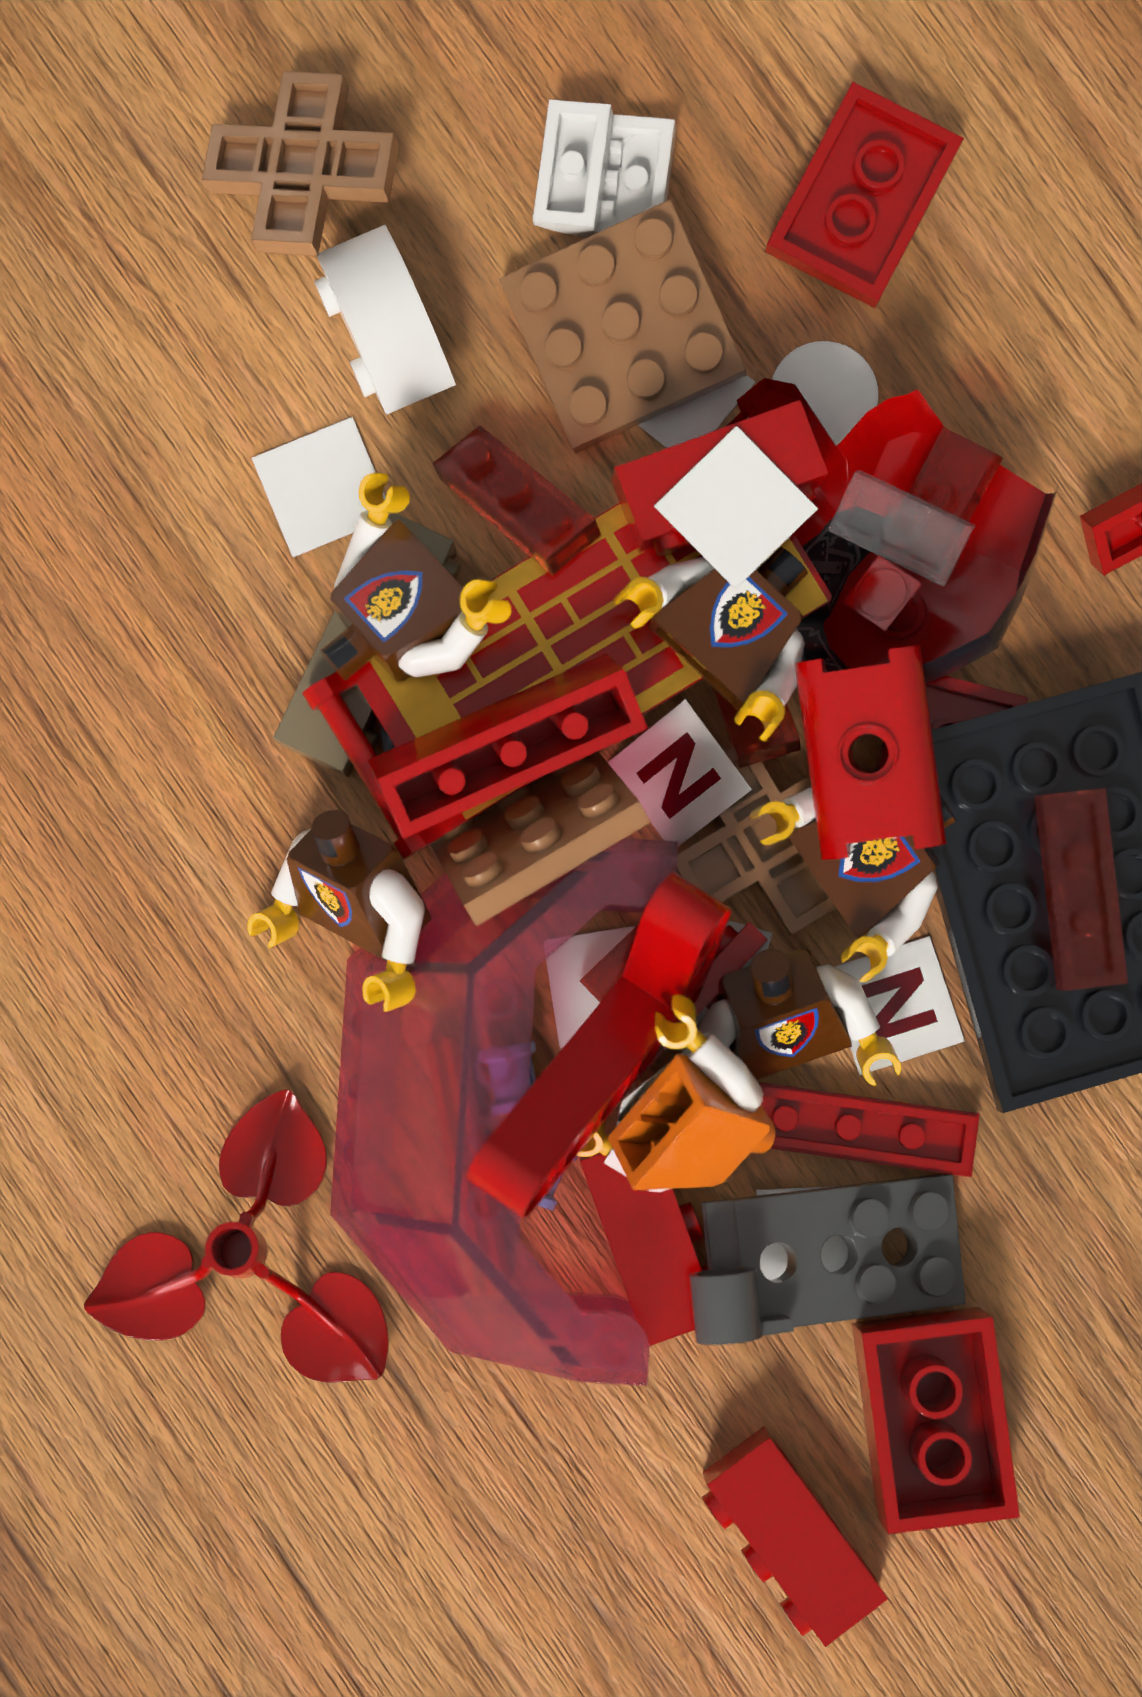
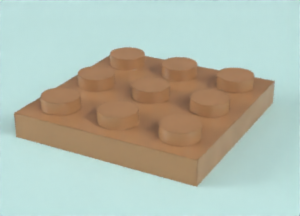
[499,199,747,453]
[430,751,651,926]

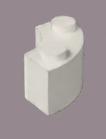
[314,225,456,415]

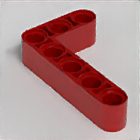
[466,872,732,1218]

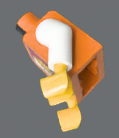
[577,995,775,1192]

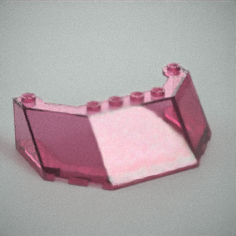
[330,838,678,1386]

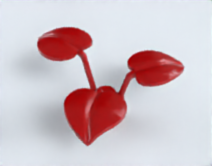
[84,1089,389,1383]

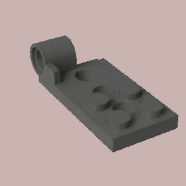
[690,1174,966,1345]

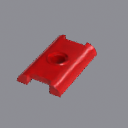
[794,645,947,860]

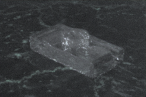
[828,470,976,587]

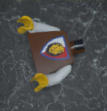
[320,473,511,682]
[614,547,808,741]
[749,787,957,982]
[247,810,431,1012]
[697,949,901,1086]

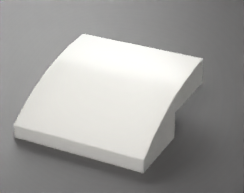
[532,99,677,238]

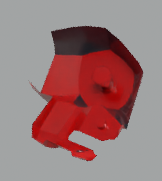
[725,378,1058,683]

